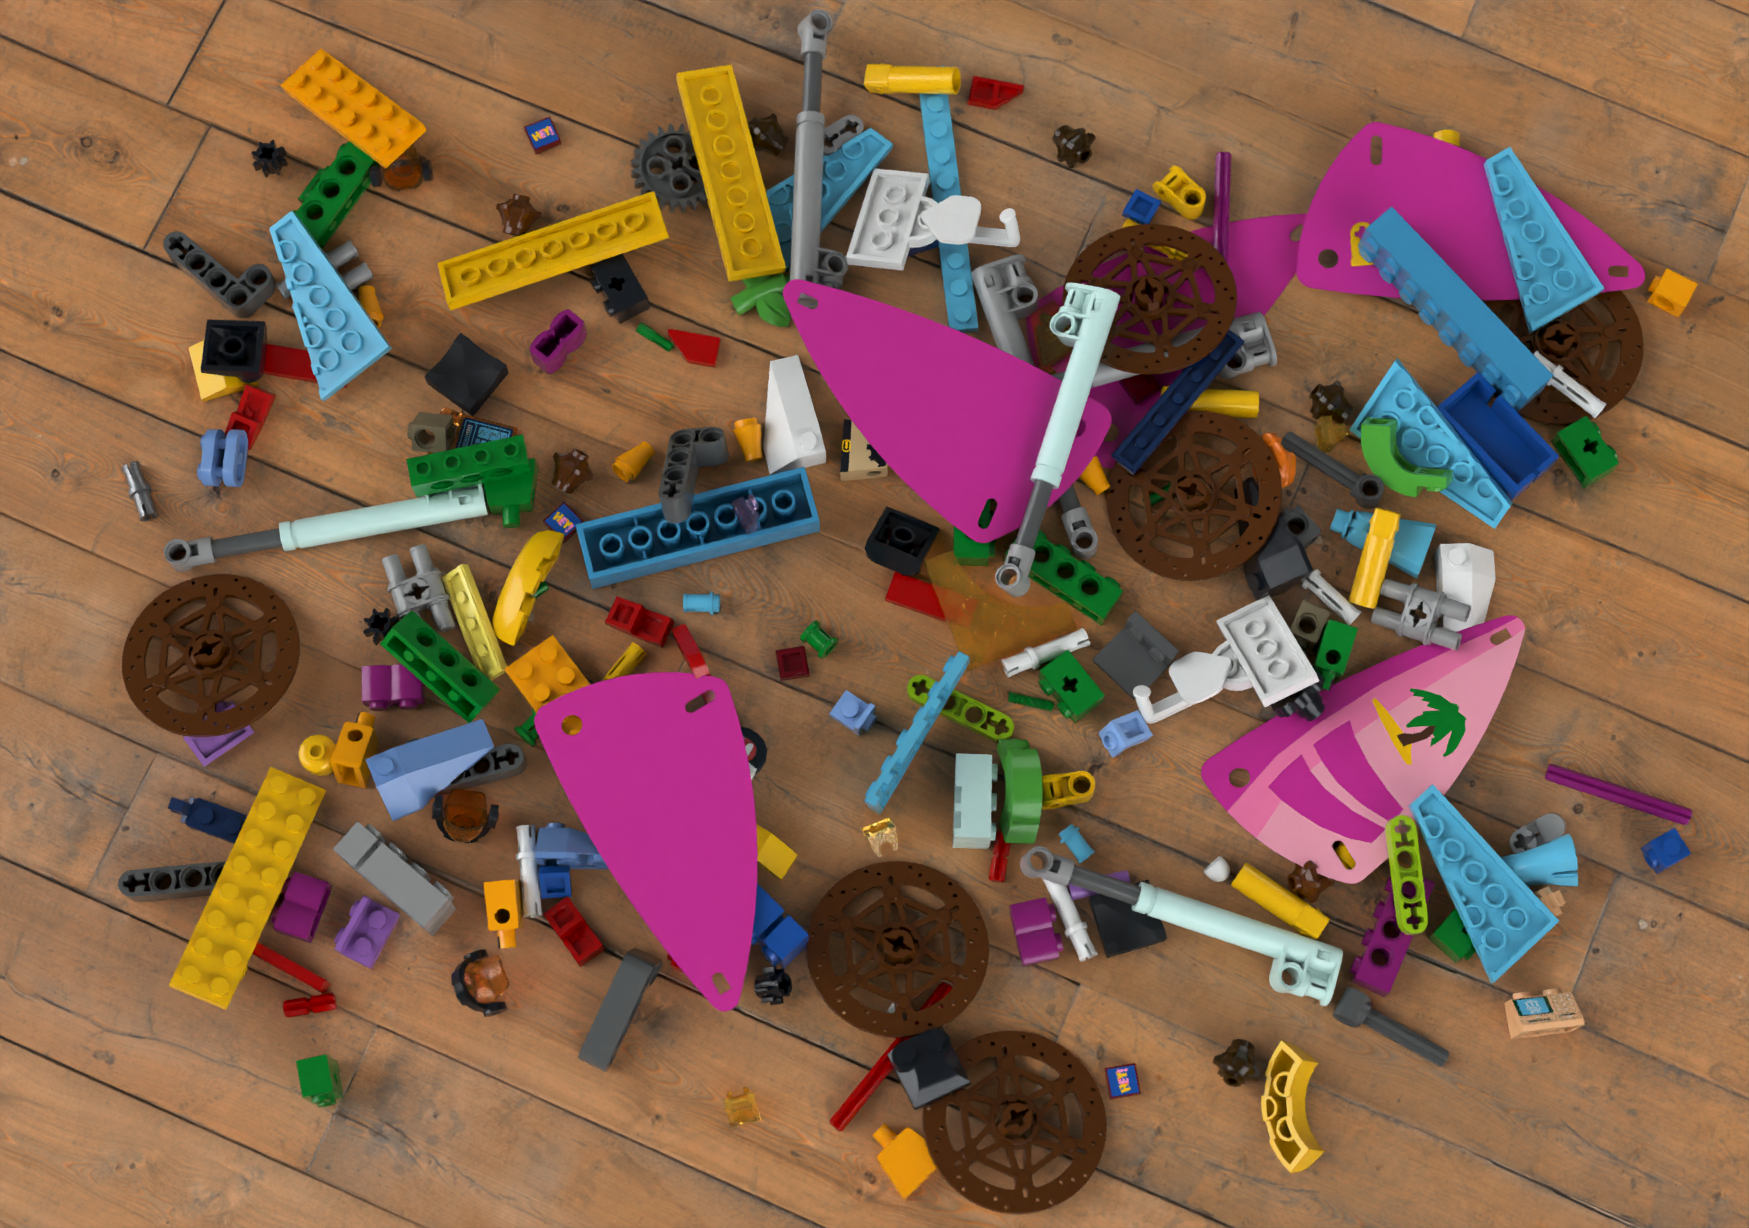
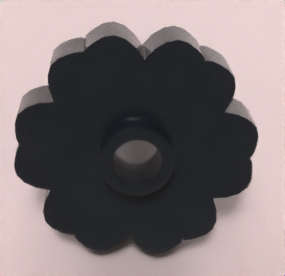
[1270,666,1325,721]

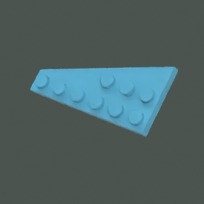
[766,128,893,273]
[1484,147,1604,334]
[269,211,393,401]
[1349,358,1513,529]
[864,651,970,815]
[1409,784,1559,983]

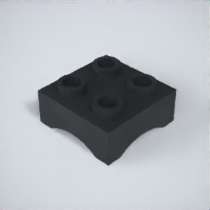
[425,333,509,416]
[1089,879,1167,958]

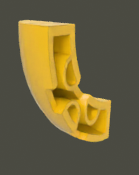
[491,530,564,646]
[1261,1040,1325,1173]

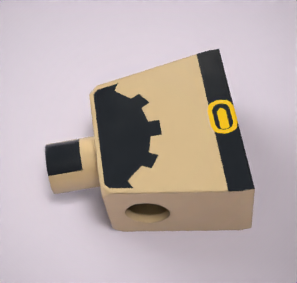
[840,419,888,481]

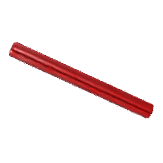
[829,981,953,1132]

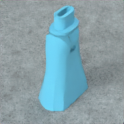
[1330,508,1437,578]
[1501,834,1579,886]

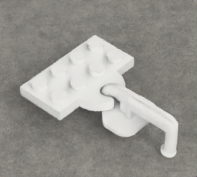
[846,168,1020,271]
[1133,595,1319,724]

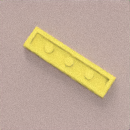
[441,564,507,681]

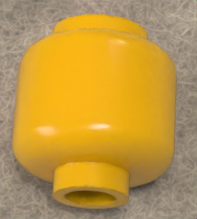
[298,734,336,777]

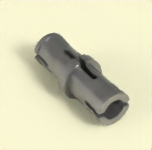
[121,461,158,522]

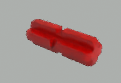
[988,831,1011,883]
[283,993,337,1017]

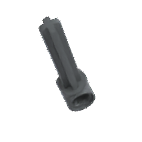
[1281,432,1384,509]
[1332,987,1449,1067]

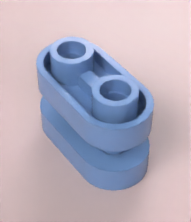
[197,429,248,487]

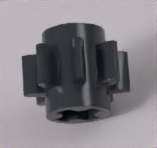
[251,140,288,177]
[363,608,400,645]
[754,966,792,1005]

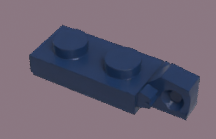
[168,796,247,844]

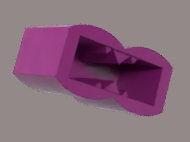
[530,309,587,375]
[362,664,425,711]
[271,872,332,943]
[1009,897,1063,967]

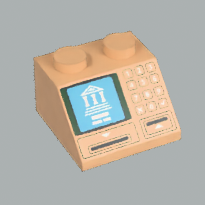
[1504,988,1585,1040]

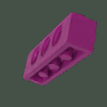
[1349,874,1435,997]

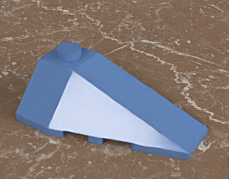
[365,719,494,821]
[535,823,609,869]

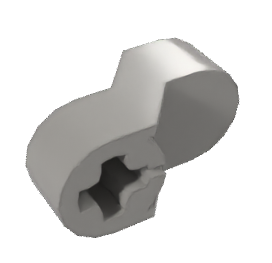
[1509,813,1566,853]

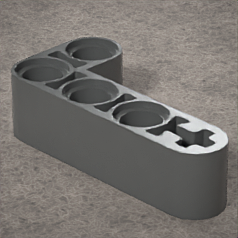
[163,231,276,319]
[659,427,729,523]
[405,738,527,798]
[118,861,226,902]
[578,948,663,1072]

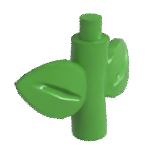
[730,273,791,327]

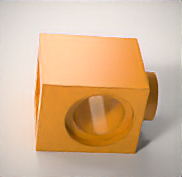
[1647,268,1698,318]

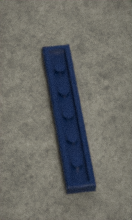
[1111,330,1245,476]

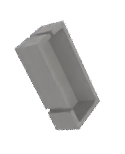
[333,821,457,937]

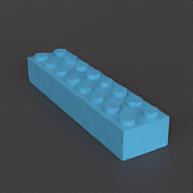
[1357,206,1553,412]
[575,466,820,589]

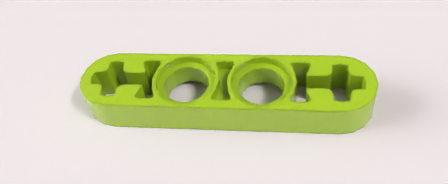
[907,675,1014,743]
[1385,815,1428,935]

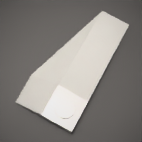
[763,355,826,475]
[1434,543,1496,632]

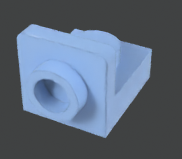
[829,690,877,736]
[1099,710,1153,758]

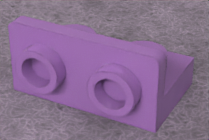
[183,700,254,767]
[334,895,401,970]

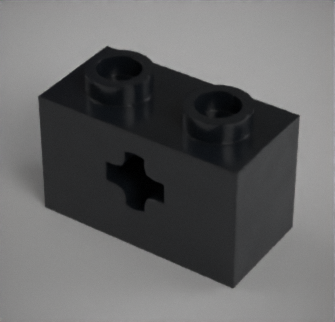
[589,254,650,324]

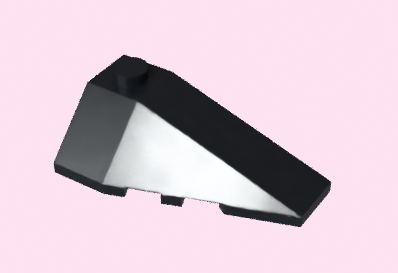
[1234,477,1314,600]

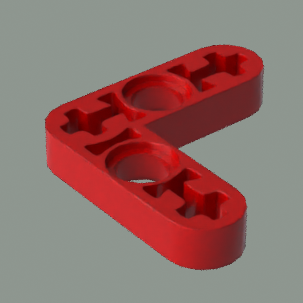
[671,623,715,705]

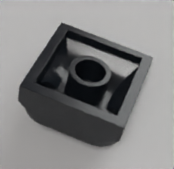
[200,319,267,383]
[864,506,940,576]
[887,1028,971,1110]

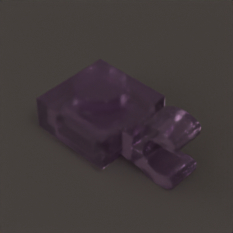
[732,494,760,535]

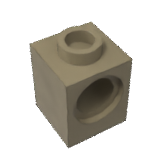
[407,412,454,453]
[1290,600,1330,650]

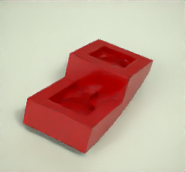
[225,384,276,450]
[605,596,674,648]
[543,896,605,967]

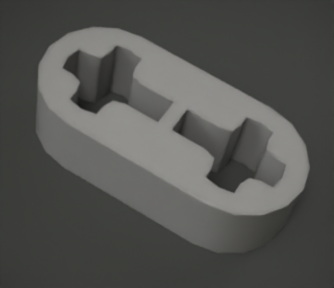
[824,115,863,156]

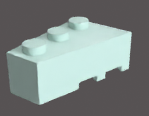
[953,753,998,849]

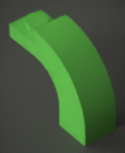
[1361,417,1453,497]
[996,738,1043,844]

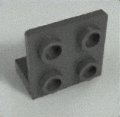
[1093,611,1179,700]

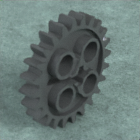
[631,124,707,214]

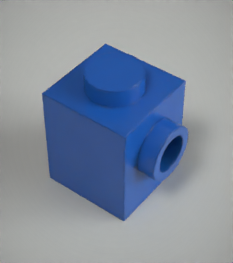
[1641,828,1691,874]

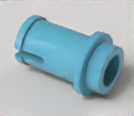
[683,591,720,615]
[1058,824,1095,864]

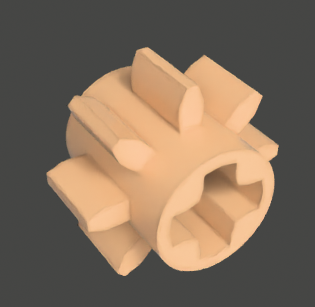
[1534,886,1566,917]

